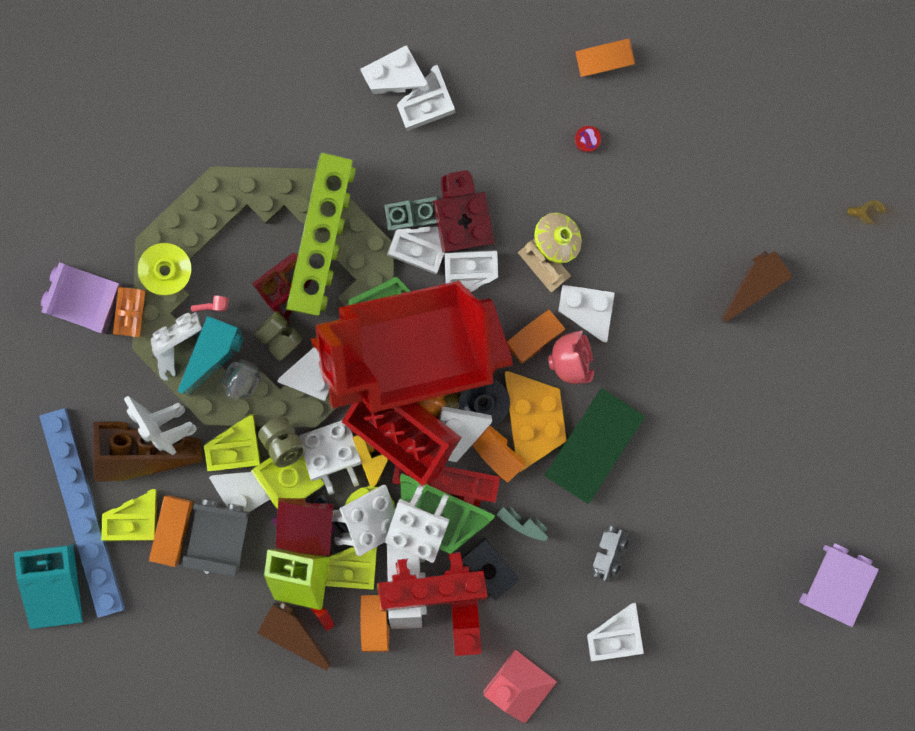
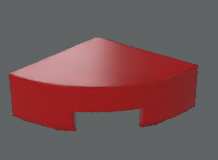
[310,607,334,631]

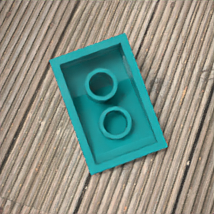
[177,316,244,396]

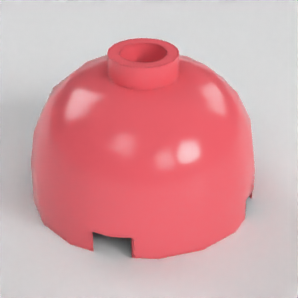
[548,331,594,384]

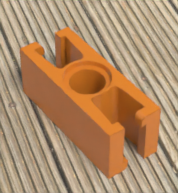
[149,495,194,567]

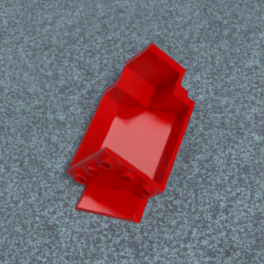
[311,281,513,413]

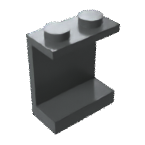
[182,499,250,577]

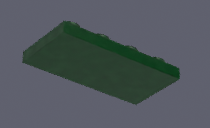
[544,388,646,505]

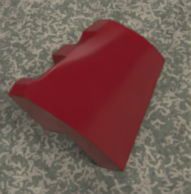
[252,253,312,325]

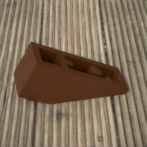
[721,250,793,322]
[257,601,331,671]

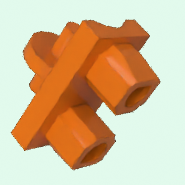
[113,287,145,337]

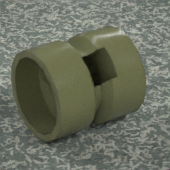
[253,311,303,361]
[258,417,306,468]

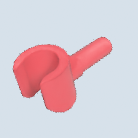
[191,296,229,312]

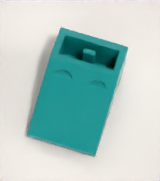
[14,544,83,629]

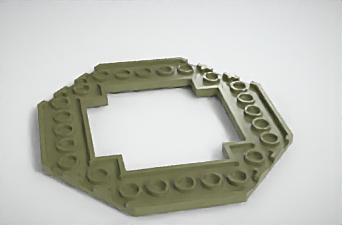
[132,166,394,427]

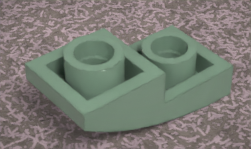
[384,196,440,231]
[496,506,548,541]

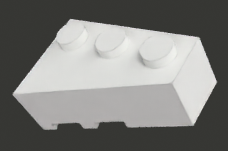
[387,544,427,629]

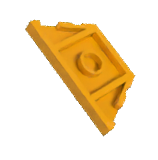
[504,371,566,472]

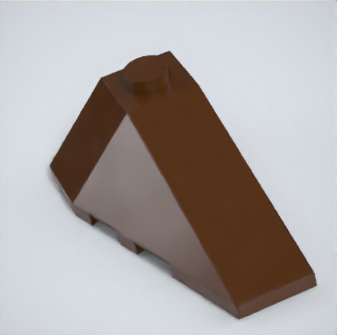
[93,421,202,482]

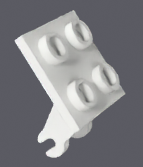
[151,312,202,380]
[124,396,197,455]
[299,420,362,495]
[385,484,449,563]
[332,485,395,556]

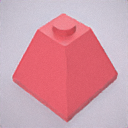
[483,649,557,723]

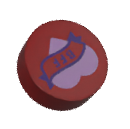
[574,126,601,153]

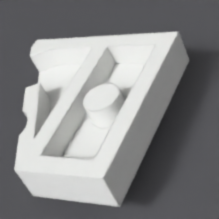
[360,45,429,94]
[397,65,456,131]
[387,227,444,274]
[445,250,498,292]
[558,285,614,343]
[278,348,329,401]
[439,406,492,462]
[209,472,270,512]
[587,603,644,662]

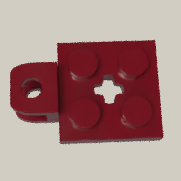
[433,170,495,253]

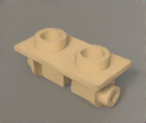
[518,239,571,292]

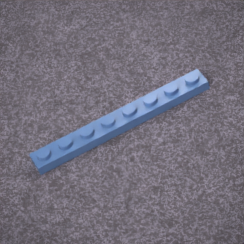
[39,408,125,618]

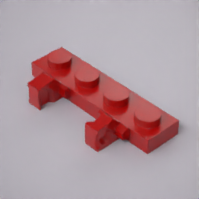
[392,465,500,506]
[377,553,488,612]

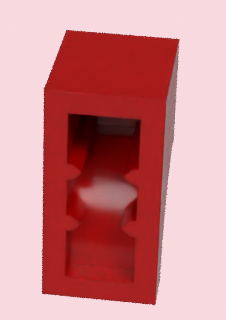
[451,600,481,656]

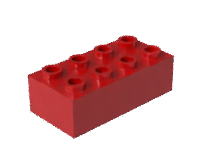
[342,401,462,486]

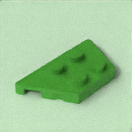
[400,474,495,554]

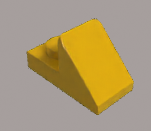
[352,435,389,487]

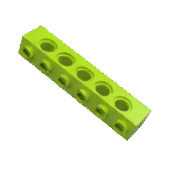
[286,153,356,316]

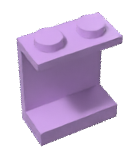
[41,262,124,334]
[799,543,879,627]

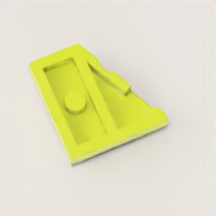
[204,414,261,471]
[102,489,157,541]
[325,546,377,590]

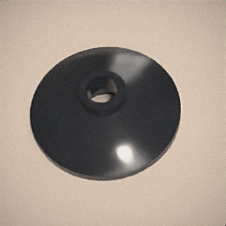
[458,380,510,428]

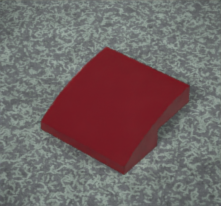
[275,498,333,556]

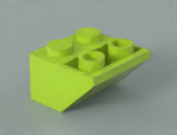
[264,548,329,610]

